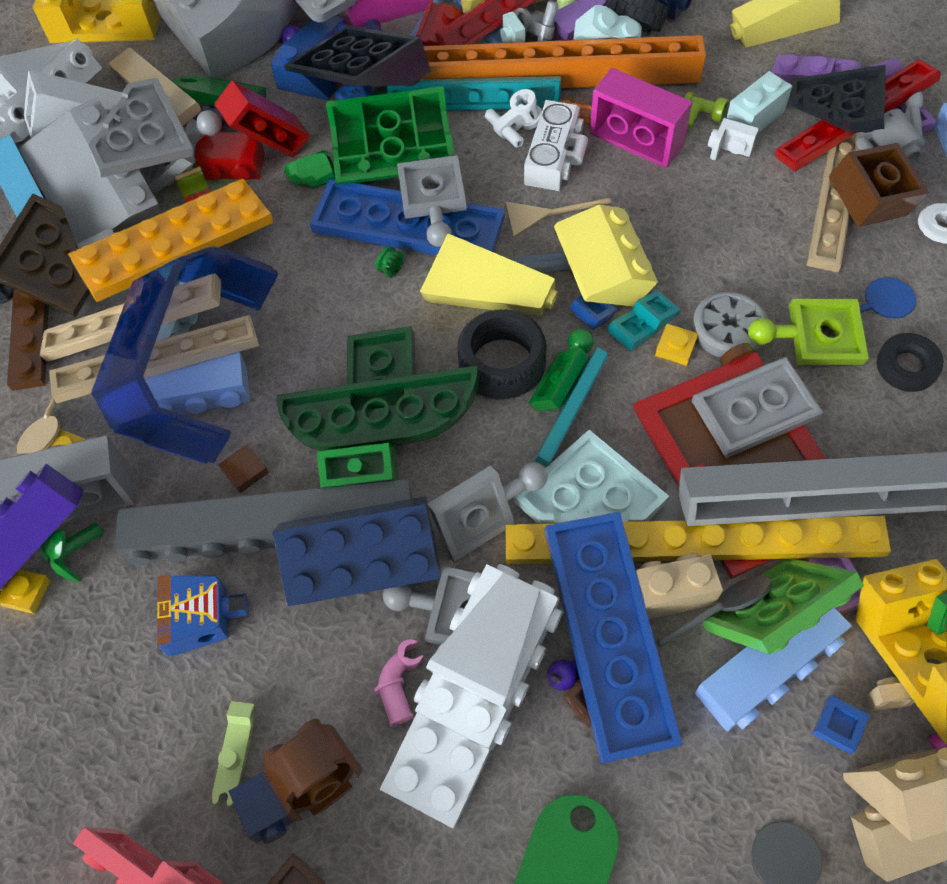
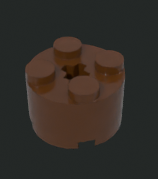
[262,719,362,821]

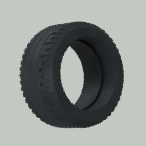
[457,309,547,400]

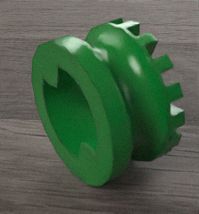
[375,246,405,278]

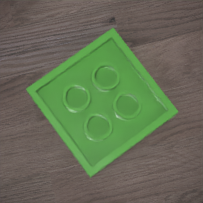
[701,559,864,654]

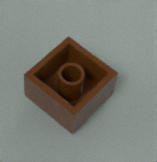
[829,143,929,227]

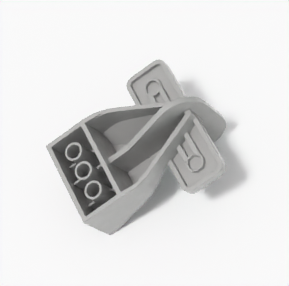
[152,0,358,79]

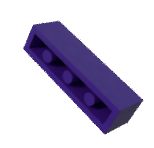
[0,463,84,589]

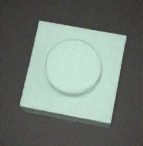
[500,11,525,43]

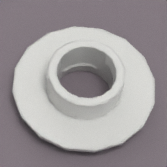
[917,203,947,243]

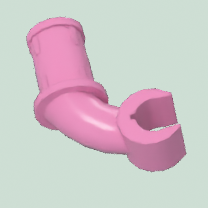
[374,639,423,727]

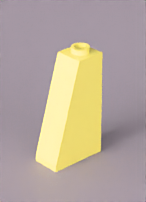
[730,0,840,48]
[420,234,558,316]

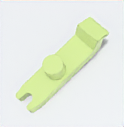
[212,701,255,807]

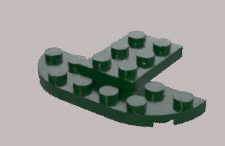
[277,326,480,451]

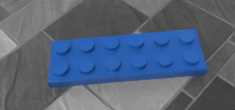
[310,178,505,255]
[544,512,682,764]

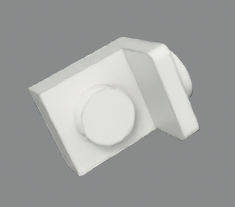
[708,118,759,160]

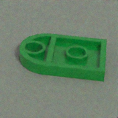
[172,76,266,106]
[514,795,619,884]

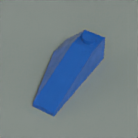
[271,16,346,101]

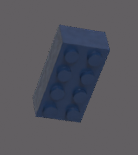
[272,496,440,607]

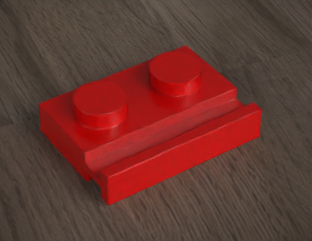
[416,0,464,46]

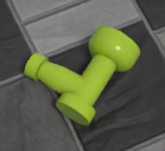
[685,91,729,130]

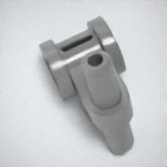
[514,1,559,42]

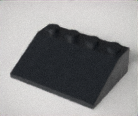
[284,26,431,86]

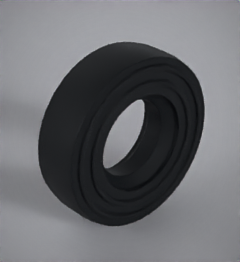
[877,333,944,392]

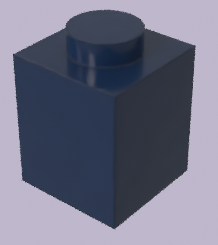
[228,772,295,844]

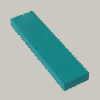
[532,347,608,468]

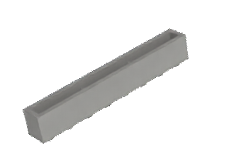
[678,452,947,526]

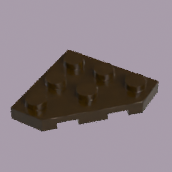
[0,193,91,317]

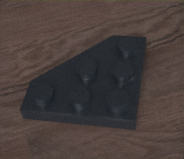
[790,65,886,133]

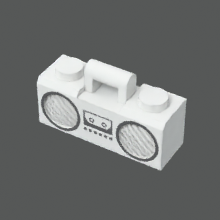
[524,100,588,191]

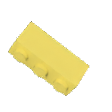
[554,204,658,307]

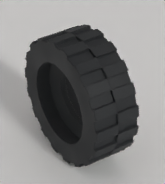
[605,0,669,32]

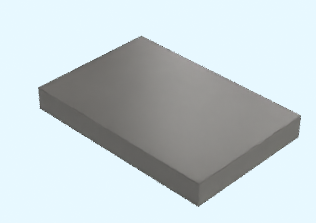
[692,357,823,458]

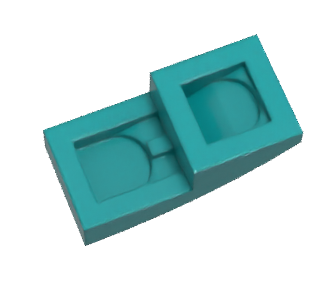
[607,290,681,352]

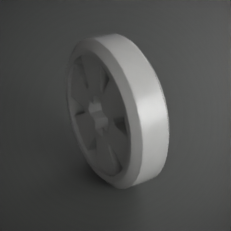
[692,292,767,358]

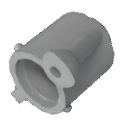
[856,91,925,164]

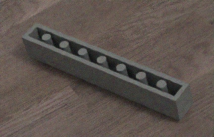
[115,479,412,566]

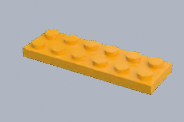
[68,179,273,302]

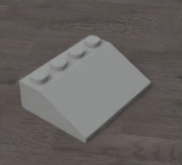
[18,98,161,249]

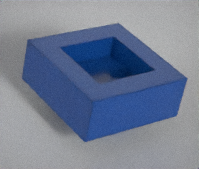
[570,296,617,330]
[812,695,870,755]

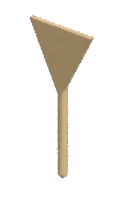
[506,198,612,237]

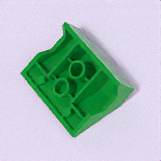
[326,86,454,185]

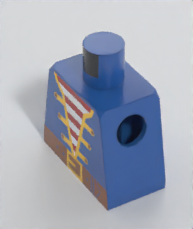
[157,575,249,657]

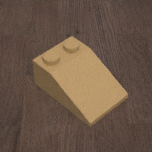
[843,747,947,842]

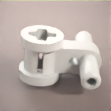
[485,89,542,148]

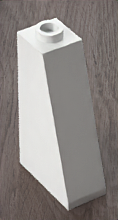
[24,71,122,138]

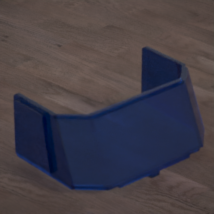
[91,246,278,464]

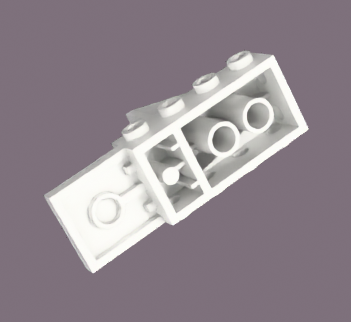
[0,38,102,142]
[380,564,563,829]

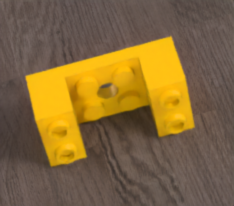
[33,0,160,43]
[855,559,947,744]

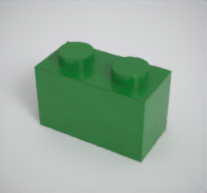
[317,443,399,488]

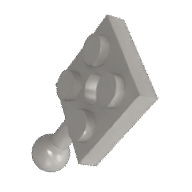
[147,110,222,194]
[397,155,467,247]
[427,462,548,562]
[383,566,475,645]

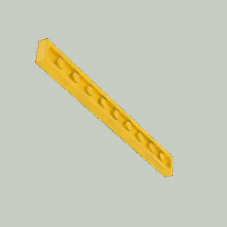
[506,516,891,565]

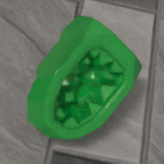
[284,150,335,189]

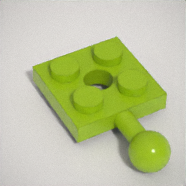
[748,299,869,365]

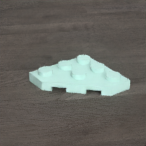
[514,430,669,524]

